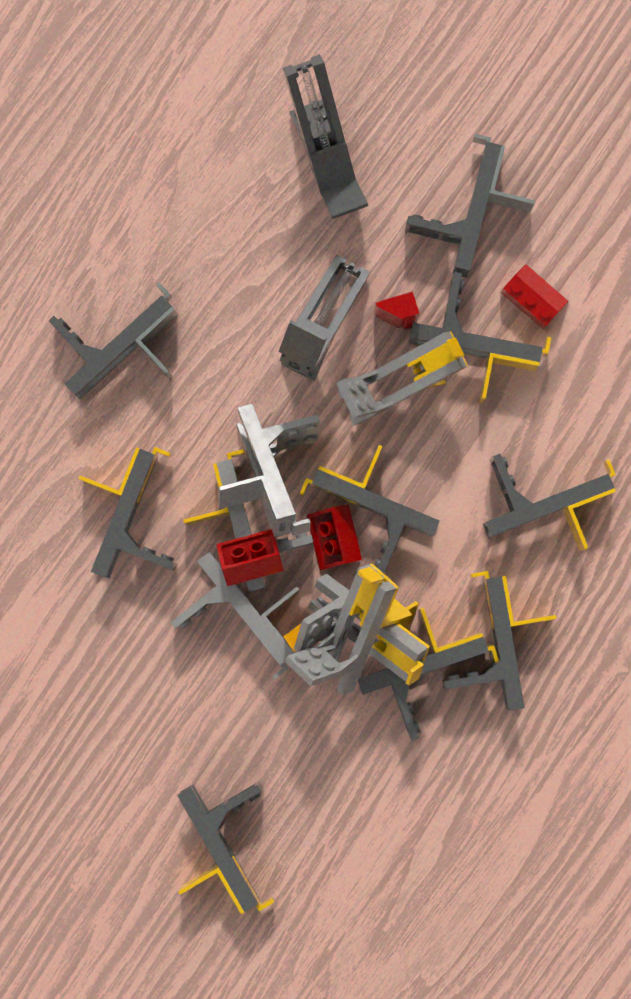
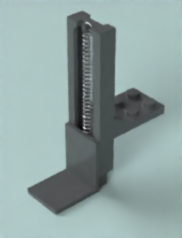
[283,54,368,219]
[278,255,370,381]

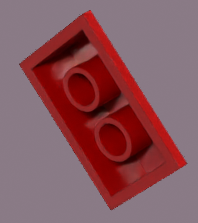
[501,264,568,330]
[374,291,420,330]
[307,504,362,570]
[216,529,284,586]

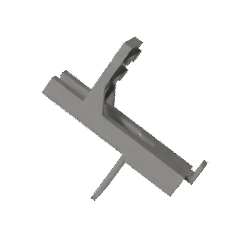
[218,404,320,538]
[170,552,300,680]

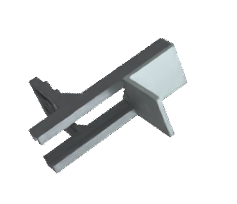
[405,134,535,278]
[49,282,178,400]

